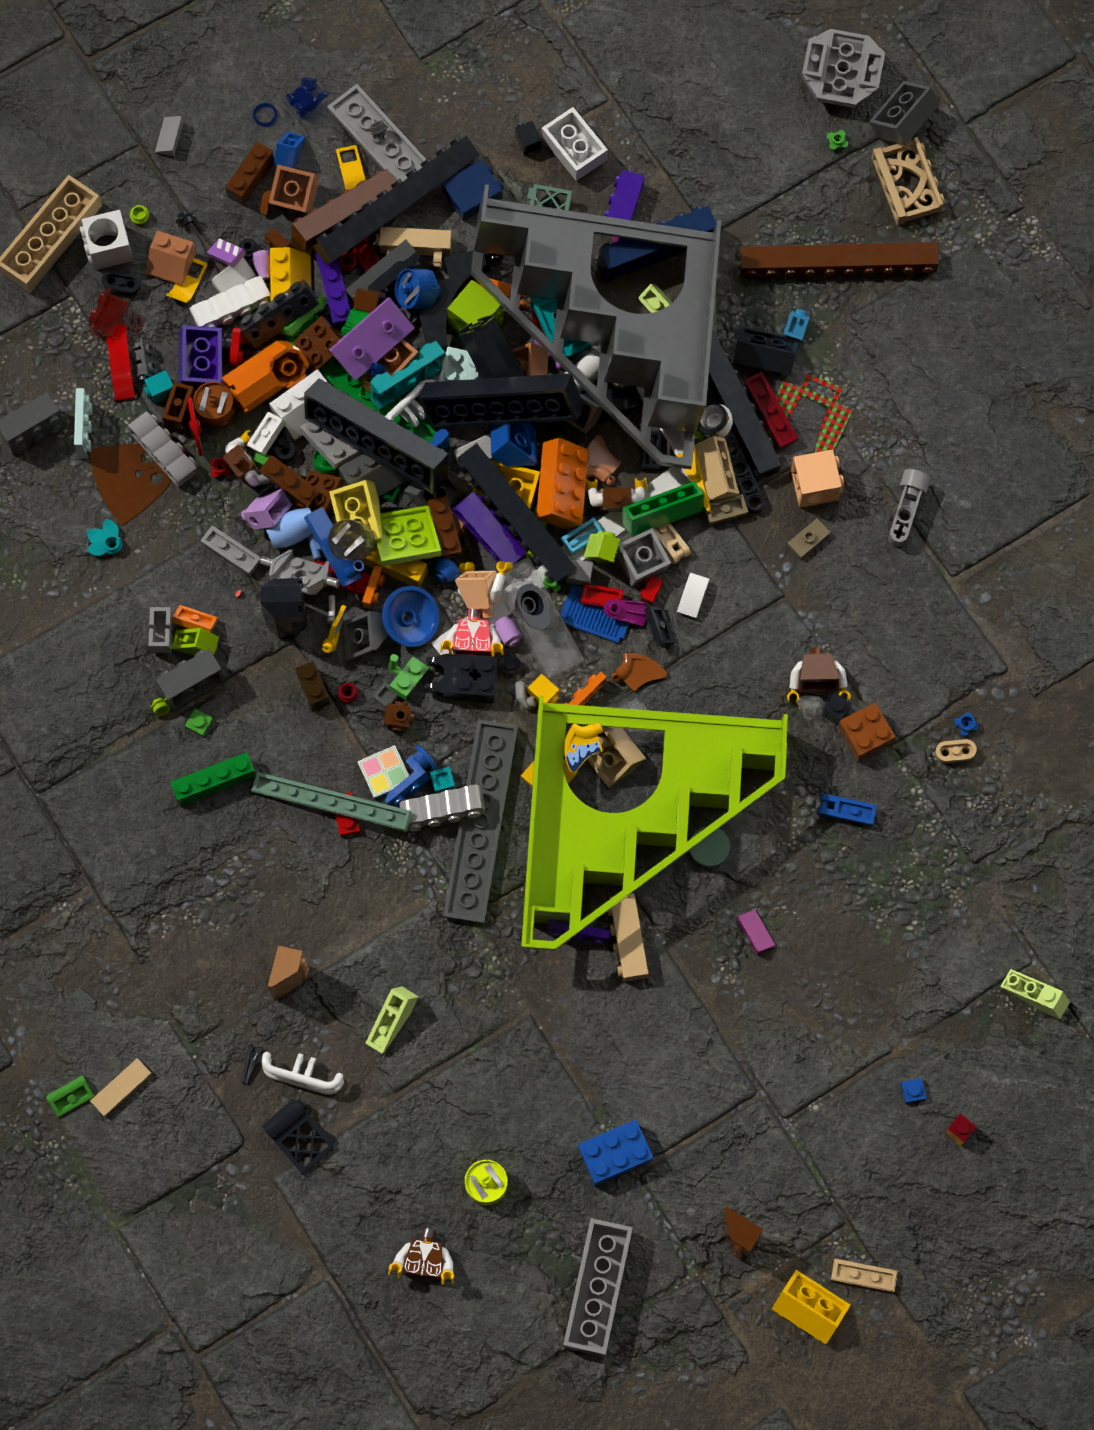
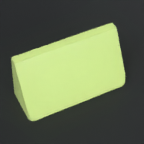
[638,284,672,313]

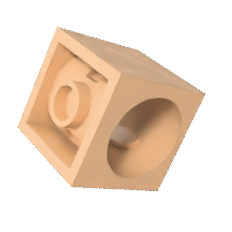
[791,450,844,508]

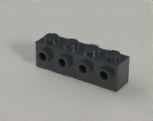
[239,279,319,348]

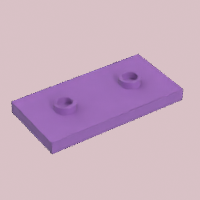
[329,297,414,381]

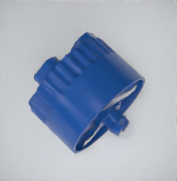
[395,269,441,309]

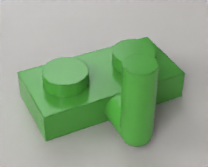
[389,654,429,700]

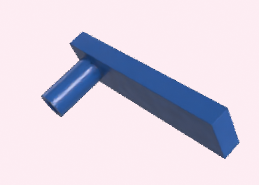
[304,507,364,588]

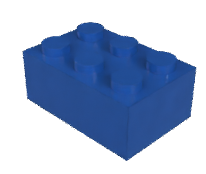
[578,1119,653,1187]

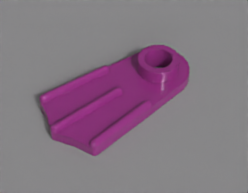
[604,599,647,627]

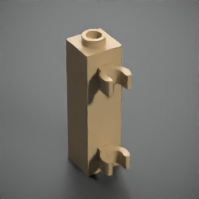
[376,227,452,267]

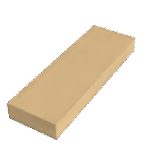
[90,1058,152,1117]
[831,1259,898,1293]

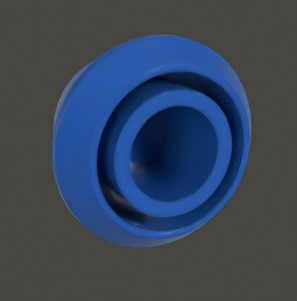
[434,558,460,583]

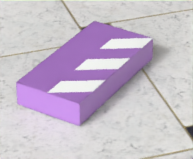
[206,239,246,268]

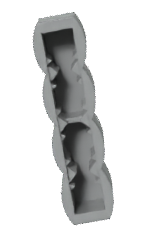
[128,412,198,488]
[399,785,485,832]

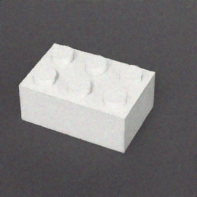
[542,107,608,181]

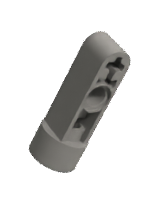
[888,469,931,547]

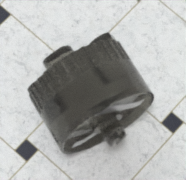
[328,519,375,561]

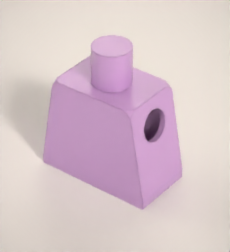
[241,489,292,529]

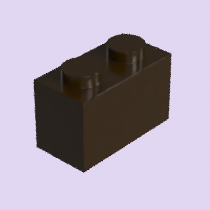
[295,661,330,711]

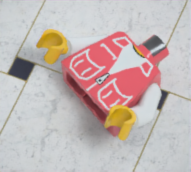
[440,609,504,657]

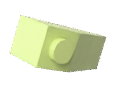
[366,986,419,1054]

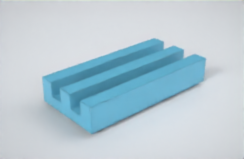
[560,518,604,556]

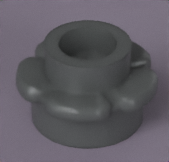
[369,120,388,138]

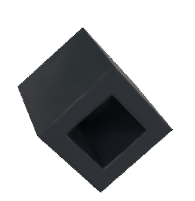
[515,121,542,155]
[822,693,852,726]

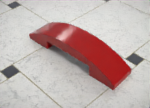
[106,325,135,401]

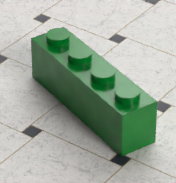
[623,481,704,537]
[170,752,256,807]

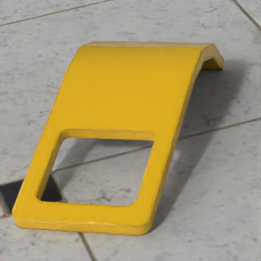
[336,145,365,190]
[166,258,208,303]

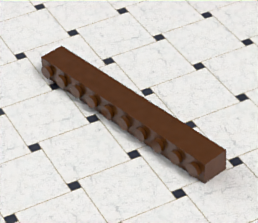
[740,242,939,278]

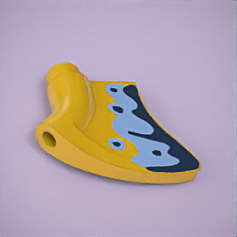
[322,605,347,653]
[564,723,603,773]

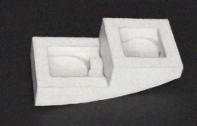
[677,573,709,618]

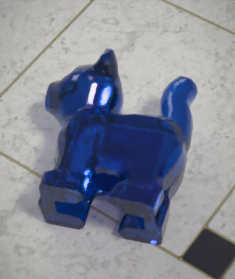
[286,77,328,118]

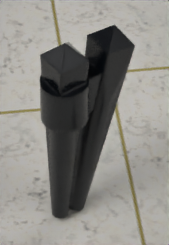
[242,1044,264,1085]

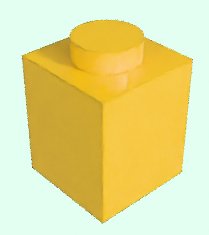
[528,674,559,704]

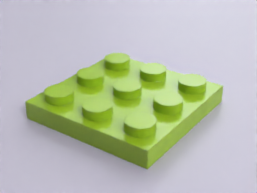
[375,505,441,566]

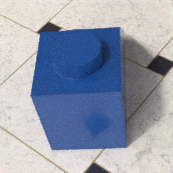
[274,131,306,168]

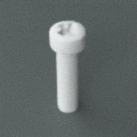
[327,595,336,624]

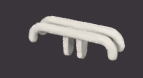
[385,379,436,427]
[262,1052,344,1095]

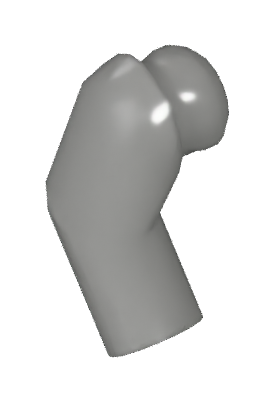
[515,681,537,709]

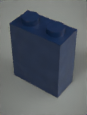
[442,160,504,221]

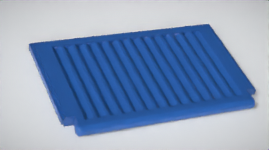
[559,584,630,643]

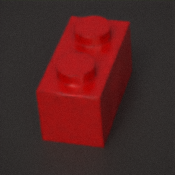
[640,575,663,606]

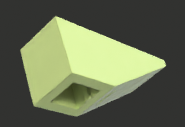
[1000,969,1070,1019]

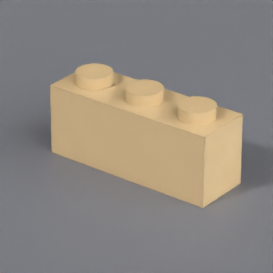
[695,436,739,501]

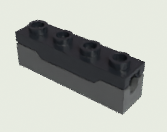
[345,239,421,299]

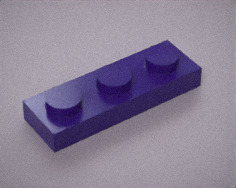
[547,920,610,944]

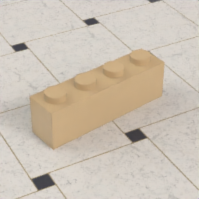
[607,893,648,982]

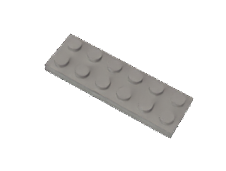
[327,84,426,182]

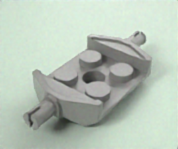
[260,550,341,595]

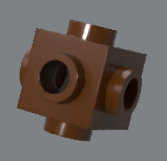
[383,701,415,732]

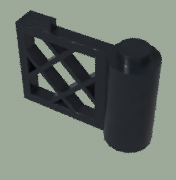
[261,1098,335,1174]

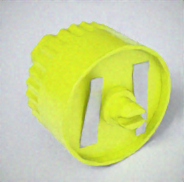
[465,1160,508,1206]

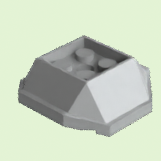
[802,29,885,108]

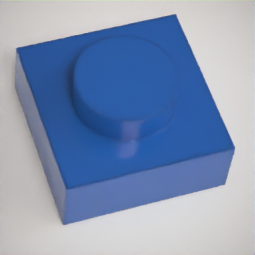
[900,1078,926,1104]

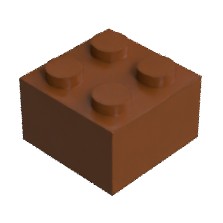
[838,702,895,762]

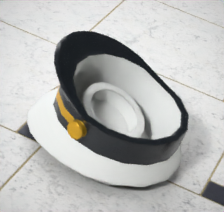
[698,403,732,438]

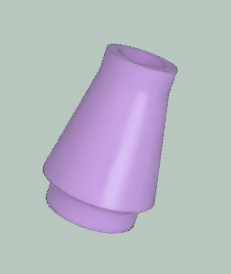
[252,250,270,281]

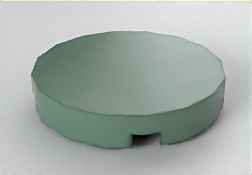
[689,826,730,868]

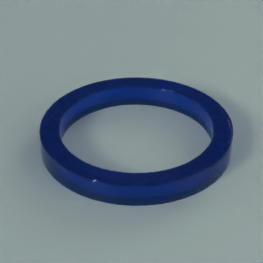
[253,103,277,126]

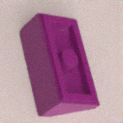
[737,910,775,955]

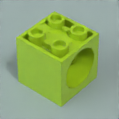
[447,280,504,331]

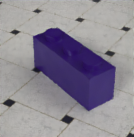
[604,170,645,221]

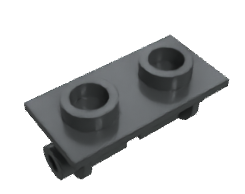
[133,338,157,382]

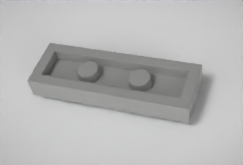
[200,525,261,576]

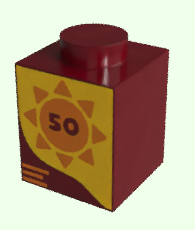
[945,1113,977,1146]

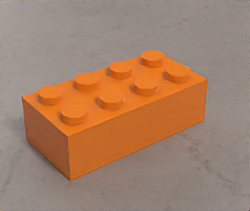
[536,438,589,530]

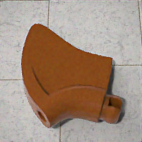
[611,653,667,692]

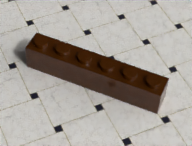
[291,169,397,251]

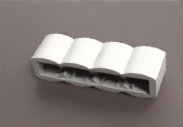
[189,276,271,327]

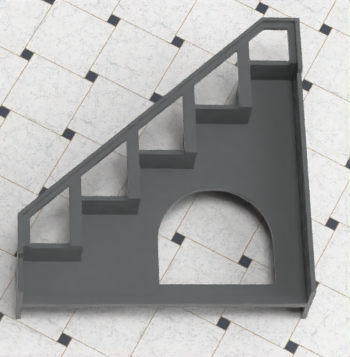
[471,184,721,470]

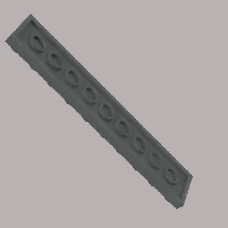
[443,719,518,924]

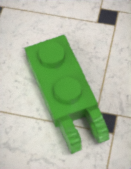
[280,295,327,336]

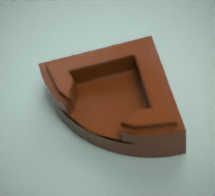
[260,190,271,215]

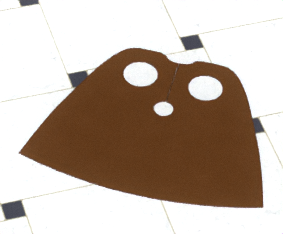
[89,444,171,525]

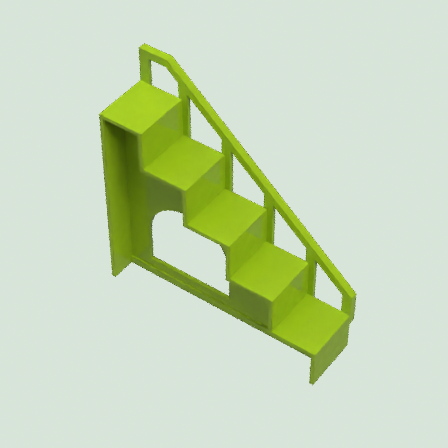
[521,696,788,950]

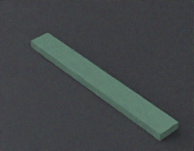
[251,772,413,832]

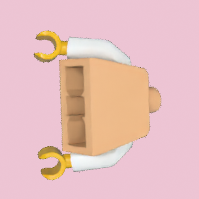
[455,561,513,618]

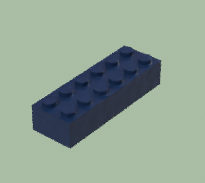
[598,206,716,282]

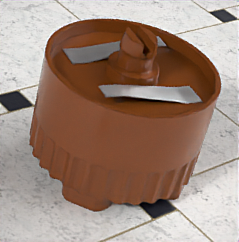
[193,382,235,428]

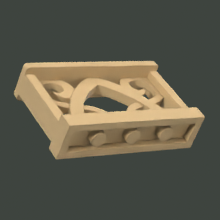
[872,137,945,226]

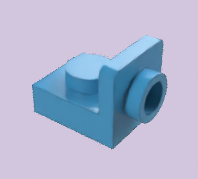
[783,309,811,340]

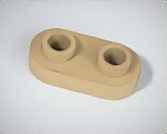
[935,739,977,763]

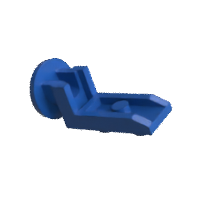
[385,745,437,807]

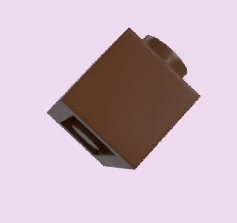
[265,228,290,248]

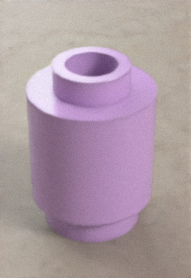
[494,616,522,647]

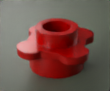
[209,458,231,478]

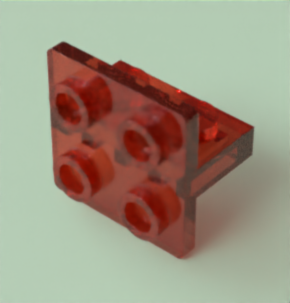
[88,288,129,338]

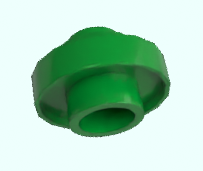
[312,451,339,474]

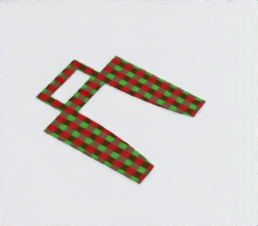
[763,372,853,453]

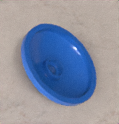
[382,586,439,647]

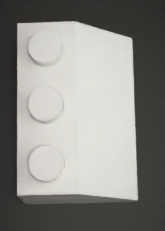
[269,369,327,441]

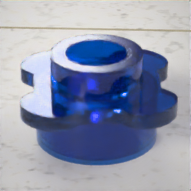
[366,363,387,378]

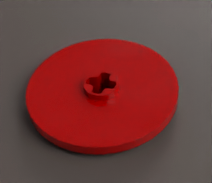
[188,397,203,457]

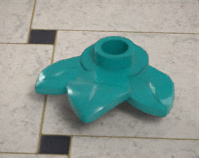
[87,519,123,556]

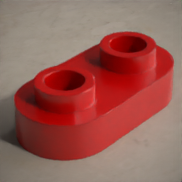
[230,327,246,366]

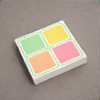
[358,745,409,799]

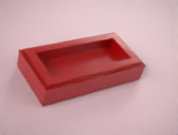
[581,583,624,610]

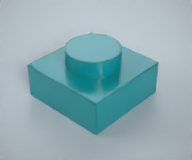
[430,767,455,793]

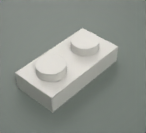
[247,412,286,456]

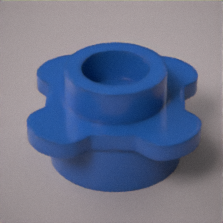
[954,712,979,736]

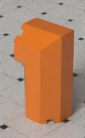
[221,341,309,414]

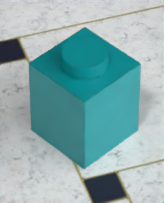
[143,370,173,404]

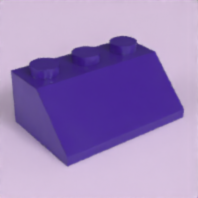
[178,325,222,390]

